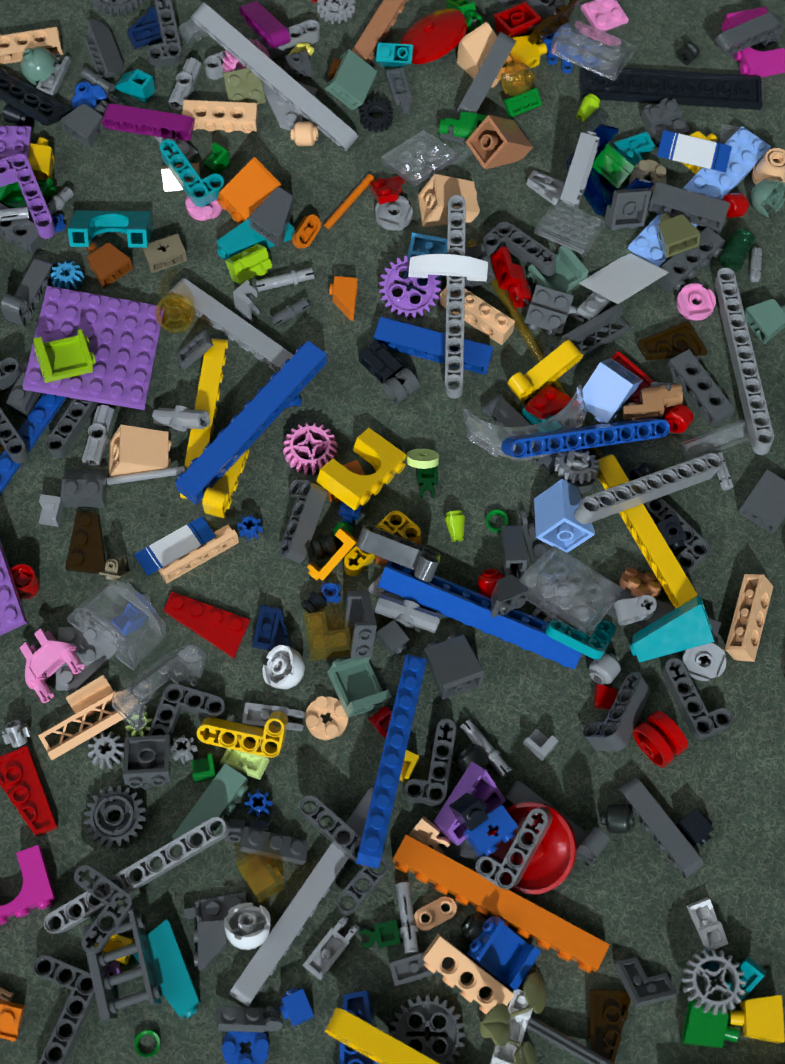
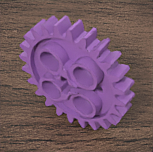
[379,255,441,319]

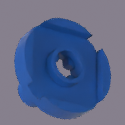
[222,1031,270,1064]

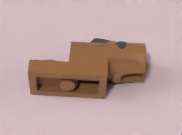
[622,382,683,420]

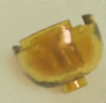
[501,60,535,98]
[155,293,195,333]

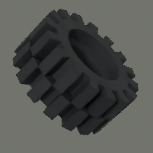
[360,98,393,133]

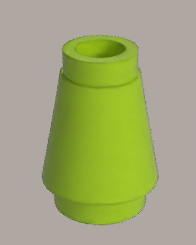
[576,94,600,122]
[445,511,465,542]

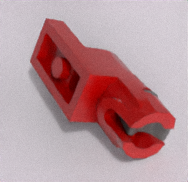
[490,246,533,308]

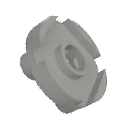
[375,195,413,231]
[683,641,727,681]

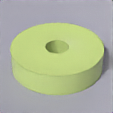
[406,449,439,469]

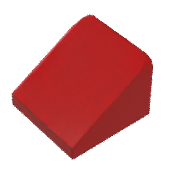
[594,684,616,710]
[368,706,392,738]

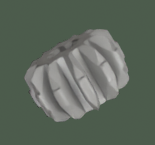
[88,732,125,769]

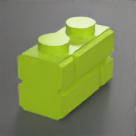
[225,244,273,284]

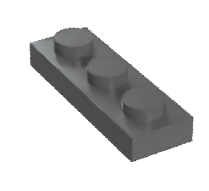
[239,826,308,865]
[388,942,456,986]

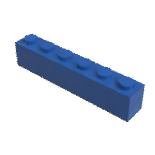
[374,317,494,375]

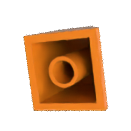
[217,157,281,224]

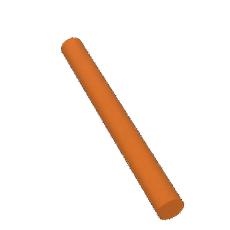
[324,174,374,230]

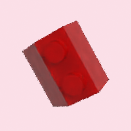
[494,2,542,38]

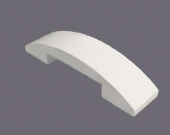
[408,254,488,282]
[490,989,533,1064]

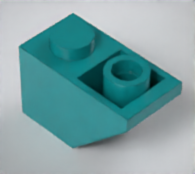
[376,43,414,67]
[115,69,155,104]

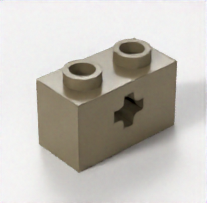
[142,234,187,273]

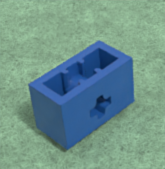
[463,805,518,857]

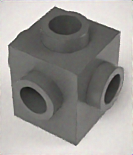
[283,51,312,81]

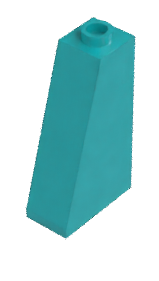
[217,218,294,259]
[630,595,714,663]
[133,919,200,1019]

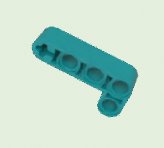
[160,139,225,207]

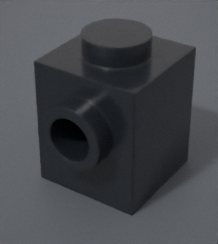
[657,515,687,550]
[449,793,489,832]
[676,808,714,846]

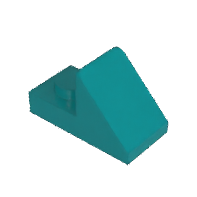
[725,956,767,1005]

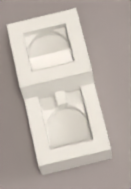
[687,898,728,950]

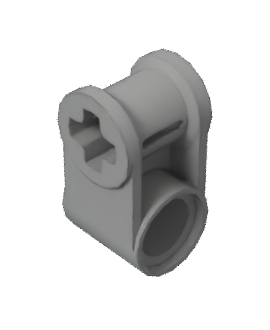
[613,595,657,625]

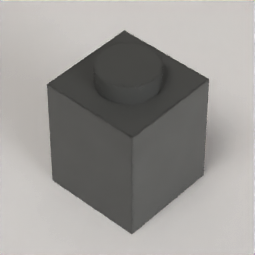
[377,620,409,657]

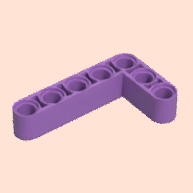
[0,154,56,239]

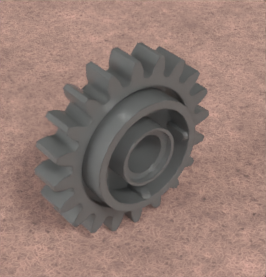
[84,785,147,849]

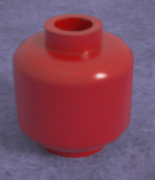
[722,192,749,218]
[664,404,694,434]
[478,569,504,598]

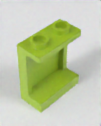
[33,329,96,383]

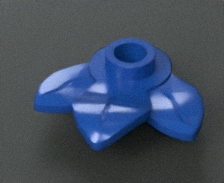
[71,81,107,109]

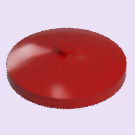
[400,9,467,64]
[488,802,577,894]

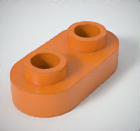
[292,215,321,249]

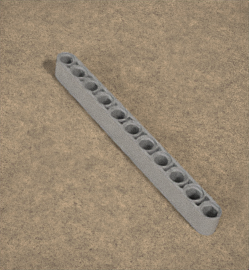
[191,3,358,151]
[445,195,466,399]
[715,268,774,455]
[229,786,374,1007]

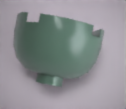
[20,47,58,85]
[751,178,785,217]

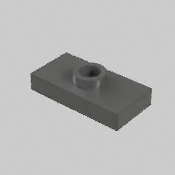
[177,330,213,369]

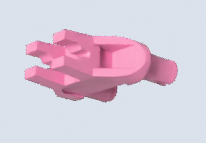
[20,628,85,703]

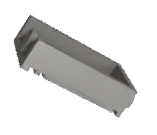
[560,131,600,209]

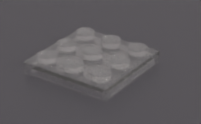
[381,130,459,186]
[534,202,606,256]

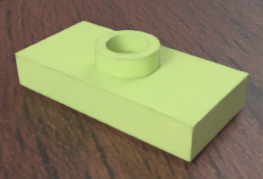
[220,748,270,780]

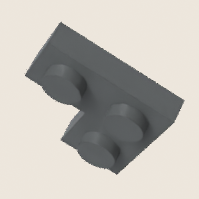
[614,957,677,1007]

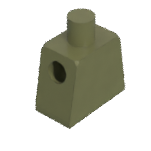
[657,213,700,258]

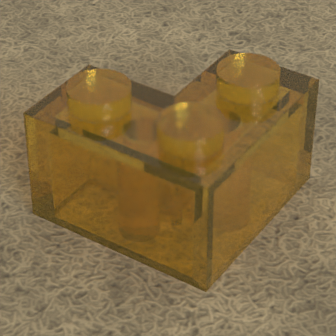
[304,611,352,662]
[235,853,284,905]

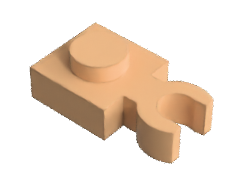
[409,816,451,854]

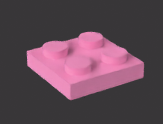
[581,0,629,34]

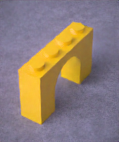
[316,428,407,511]

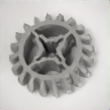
[681,949,746,1015]

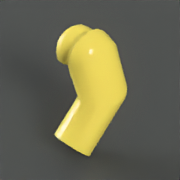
[288,43,314,56]

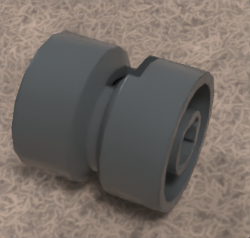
[382,368,420,405]

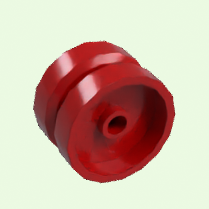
[632,711,688,768]

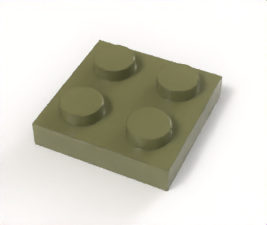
[222,67,266,105]

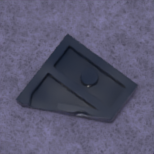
[127,6,168,50]
[252,605,292,651]

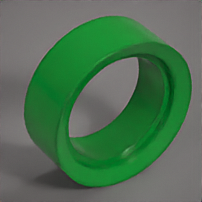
[486,510,508,533]
[134,1030,161,1058]

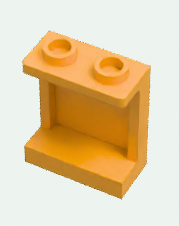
[307,527,357,581]

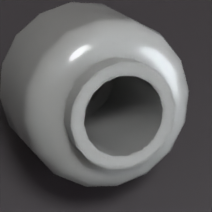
[589,653,621,685]

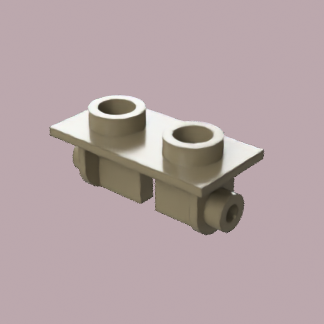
[99,555,130,580]

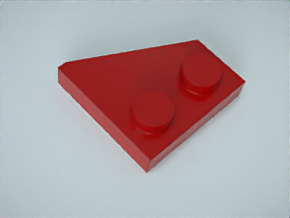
[369,175,405,205]
[525,384,580,420]

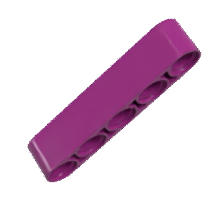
[239,1,291,49]
[102,104,195,141]

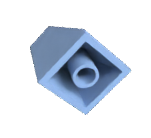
[576,358,643,424]
[534,479,595,553]

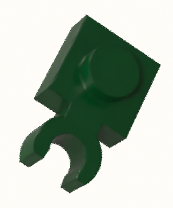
[417,465,438,498]
[359,920,402,948]

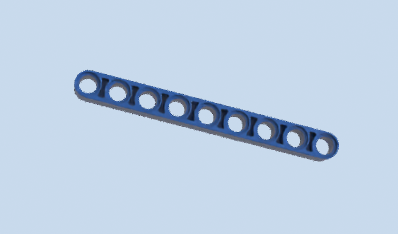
[501,417,670,458]

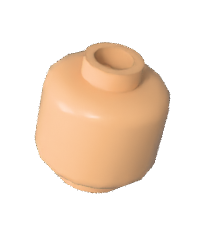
[291,121,318,147]

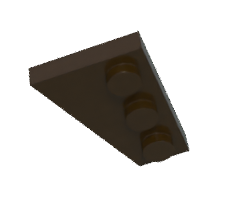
[528,0,579,45]
[637,320,708,360]
[65,511,106,574]
[587,989,631,1064]

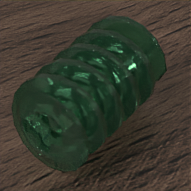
[720,229,756,272]

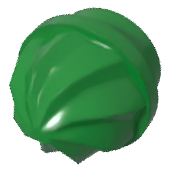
[332,521,353,539]

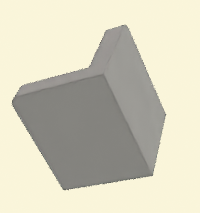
[39,494,64,527]
[523,729,558,761]

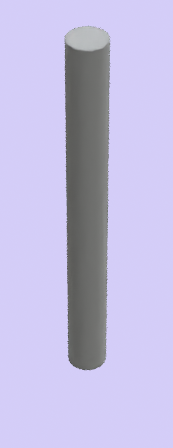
[107,466,187,485]

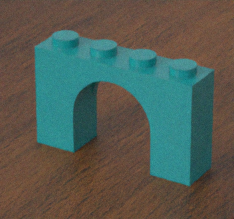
[68,210,153,248]

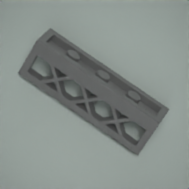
[557,304,630,358]

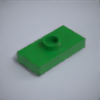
[503,88,542,118]

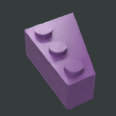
[434,761,506,846]

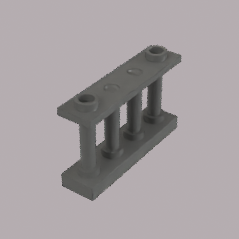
[81,909,163,1022]

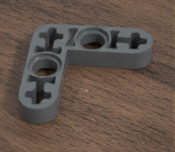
[74,865,133,954]

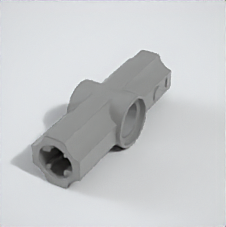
[168,58,202,111]
[82,405,115,467]
[152,405,210,432]
[375,594,441,633]

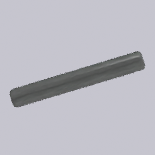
[527,1017,613,1064]

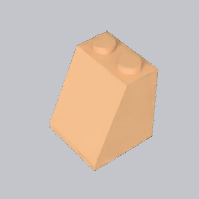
[457,22,513,88]
[418,174,480,227]
[109,425,171,477]

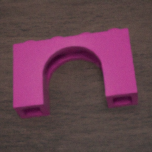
[722,7,785,77]
[0,845,57,925]

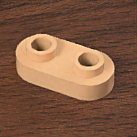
[414,896,457,931]

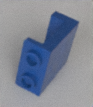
[466,916,541,991]

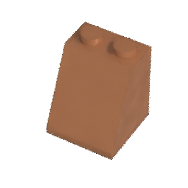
[466,115,533,169]

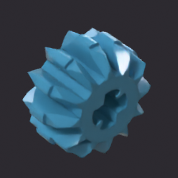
[50,260,84,291]

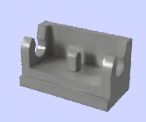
[233,280,260,324]

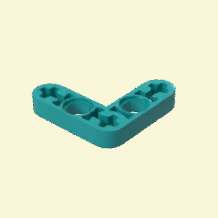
[545,619,616,660]

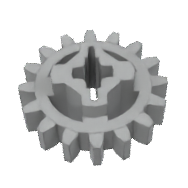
[317,0,355,24]
[554,449,600,484]

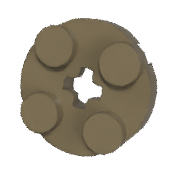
[629,160,667,197]

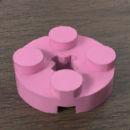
[185,193,223,221]
[676,283,716,321]

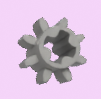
[2,720,31,747]
[170,734,198,764]

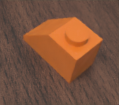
[329,276,358,320]

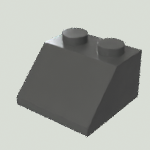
[60,469,108,508]

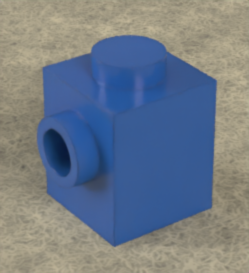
[279,987,314,1027]

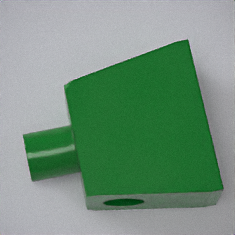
[681,999,739,1048]

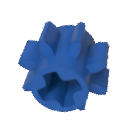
[338,502,363,524]
[237,514,263,541]
[244,789,273,819]

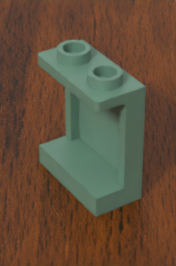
[325,49,377,110]
[527,244,589,292]
[327,657,392,718]

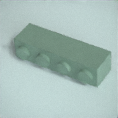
[172,763,249,856]

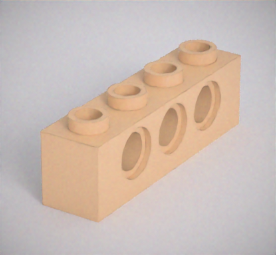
[0,27,63,65]
[182,100,258,133]
[439,286,515,345]
[725,574,773,662]
[422,934,514,1014]

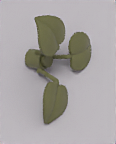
[480,971,547,1064]

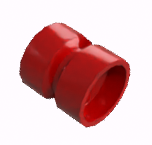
[10,564,40,599]

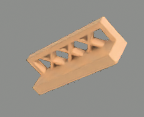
[158,525,239,584]
[38,690,130,760]

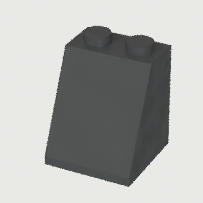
[423,634,485,700]

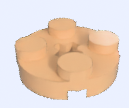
[305,696,348,740]

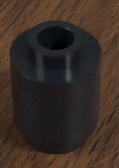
[2,104,32,126]

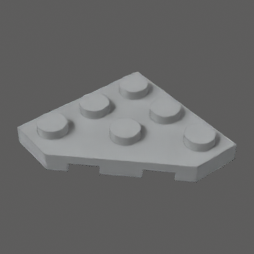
[262,82,318,131]
[56,626,123,691]

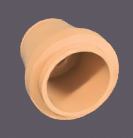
[752,148,785,185]

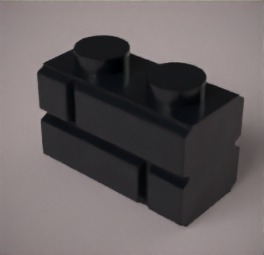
[359,340,403,384]

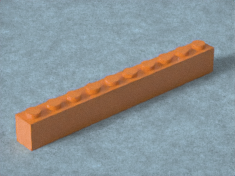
[393,835,610,973]

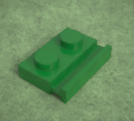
[592,144,637,189]

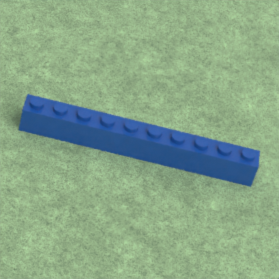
[175,341,327,505]
[378,560,582,670]
[356,654,427,869]

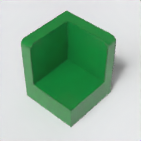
[203,142,230,174]
[191,753,216,783]

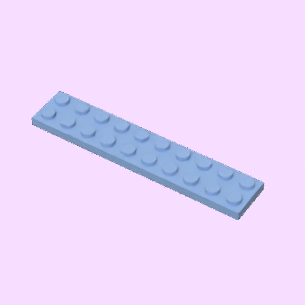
[628,126,771,268]

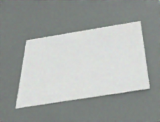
[579,254,669,304]

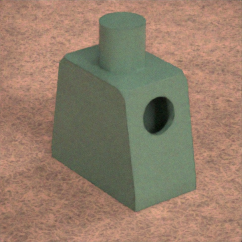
[744,299,785,345]

